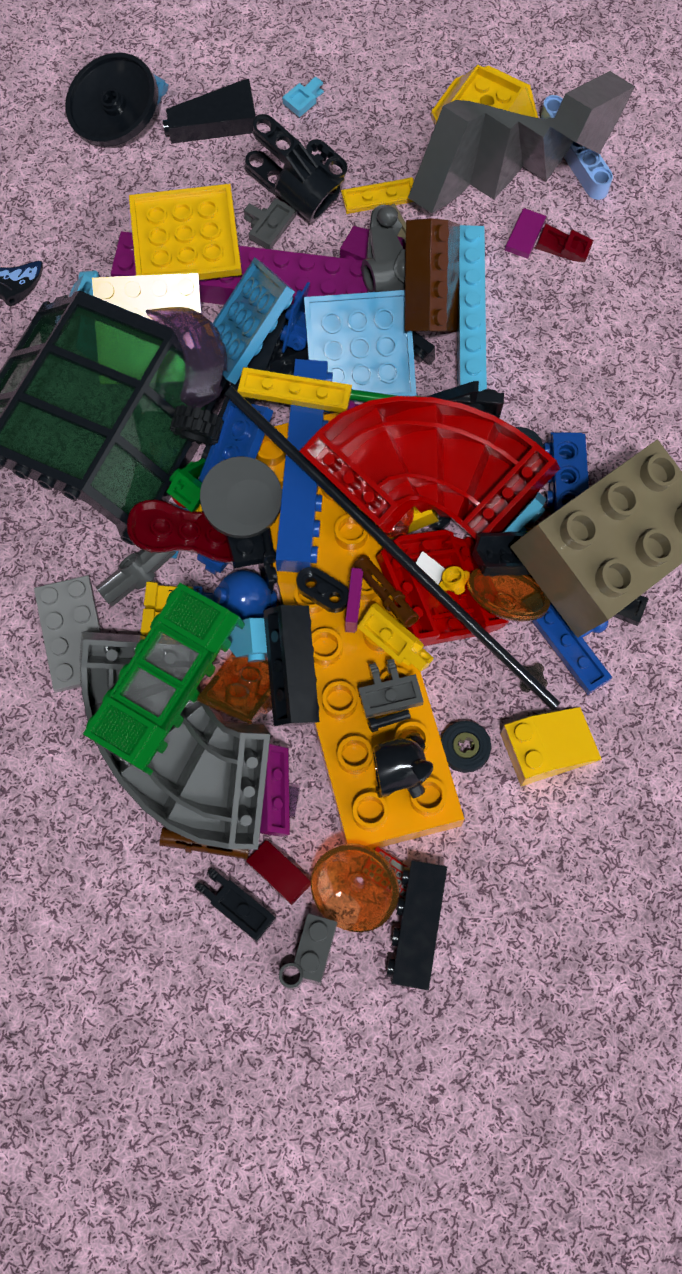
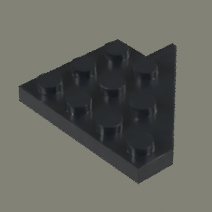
[426,381,504,418]

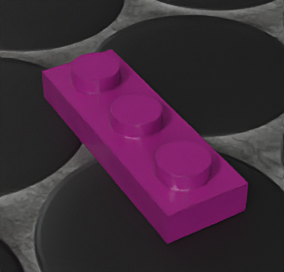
[260,744,290,837]

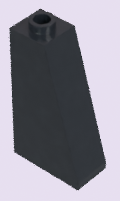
[163,79,256,144]

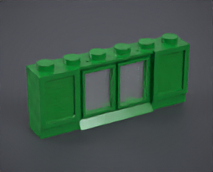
[83,583,245,776]

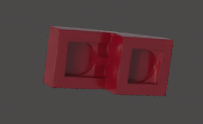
[535,224,594,262]
[246,840,312,905]

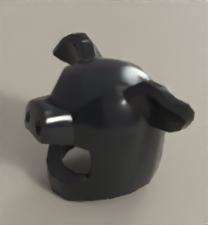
[373,732,433,799]

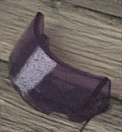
[145,306,227,408]

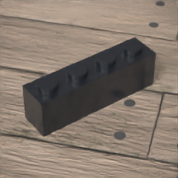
[263,605,320,726]
[386,860,447,991]

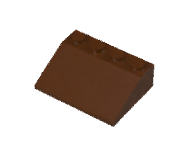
[405,218,460,331]

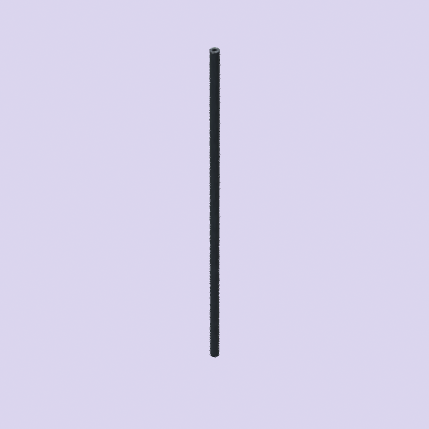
[224,387,561,711]

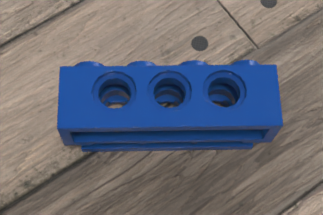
[543,432,589,517]

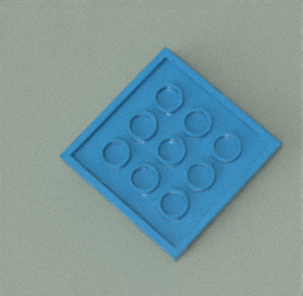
[203,257,295,384]
[303,290,417,402]

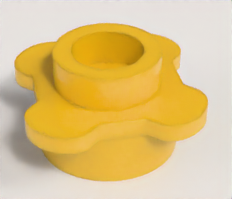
[439,566,471,595]

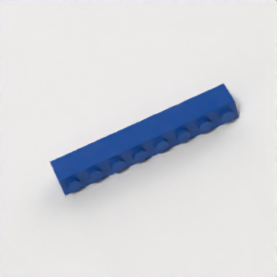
[276,359,333,573]

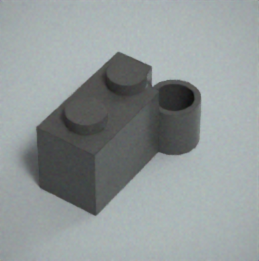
[279,914,337,990]

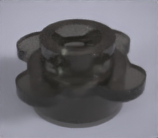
[520,663,548,693]

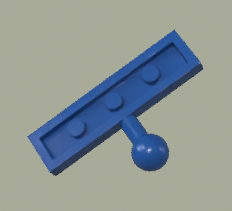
[521,591,612,695]

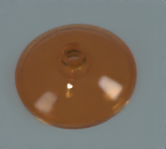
[467,568,550,622]
[311,843,399,932]

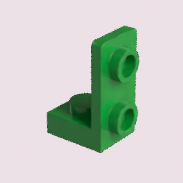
[167,458,206,512]

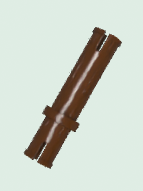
[353,555,419,628]
[159,827,249,860]

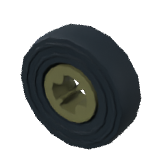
[441,721,492,773]

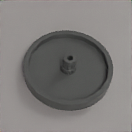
[200,457,282,538]

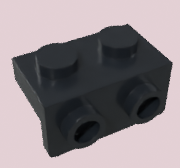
[472,532,531,577]

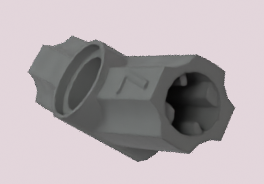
[96,550,176,606]

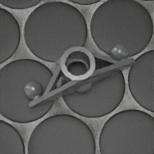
[362,205,406,292]

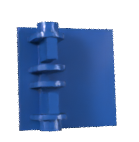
[280,282,310,353]

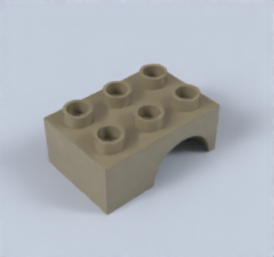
[510,439,682,638]

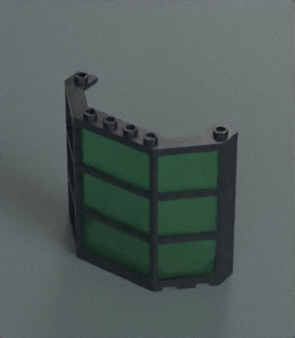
[0,290,230,545]

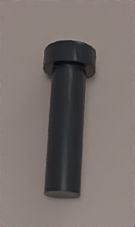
[262,528,276,564]
[368,710,411,733]

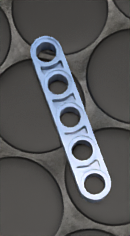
[540,95,613,200]

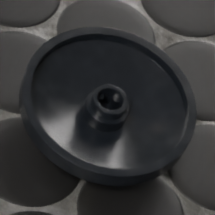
[65,53,158,147]

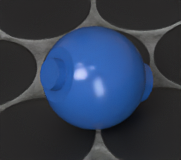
[213,570,277,620]

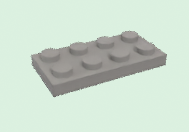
[34,575,101,693]

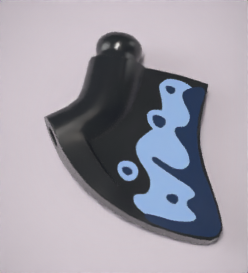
[0,261,43,306]

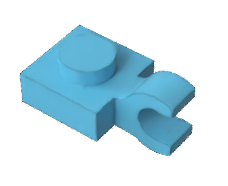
[282,77,324,117]

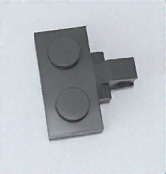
[244,198,296,249]

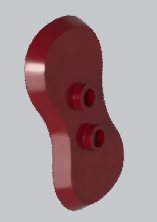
[127,500,232,563]

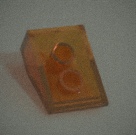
[197,653,272,724]

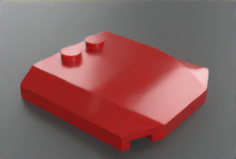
[376,530,509,647]

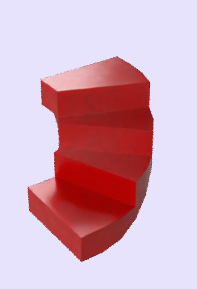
[299,396,560,541]

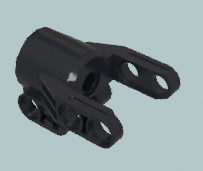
[244,114,348,223]

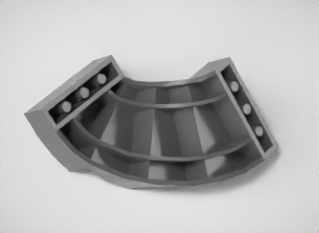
[408,71,635,213]
[79,632,270,850]

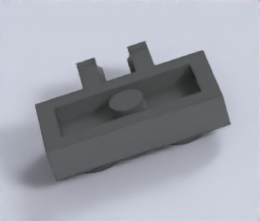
[358,659,424,719]

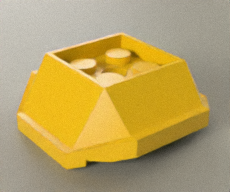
[431,65,538,125]

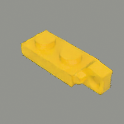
[357,603,434,671]

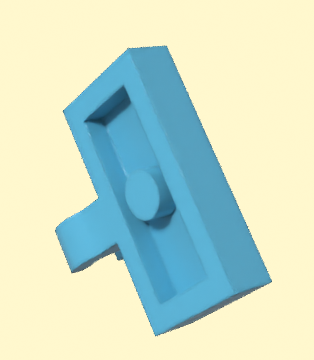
[502,492,546,532]

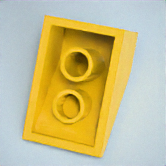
[500,707,602,787]

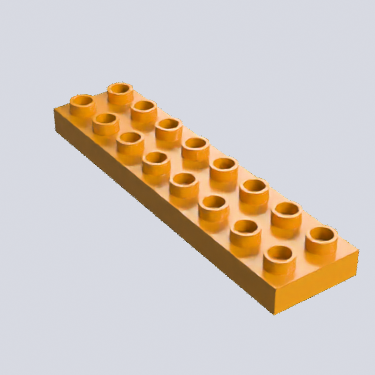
[256,412,465,856]

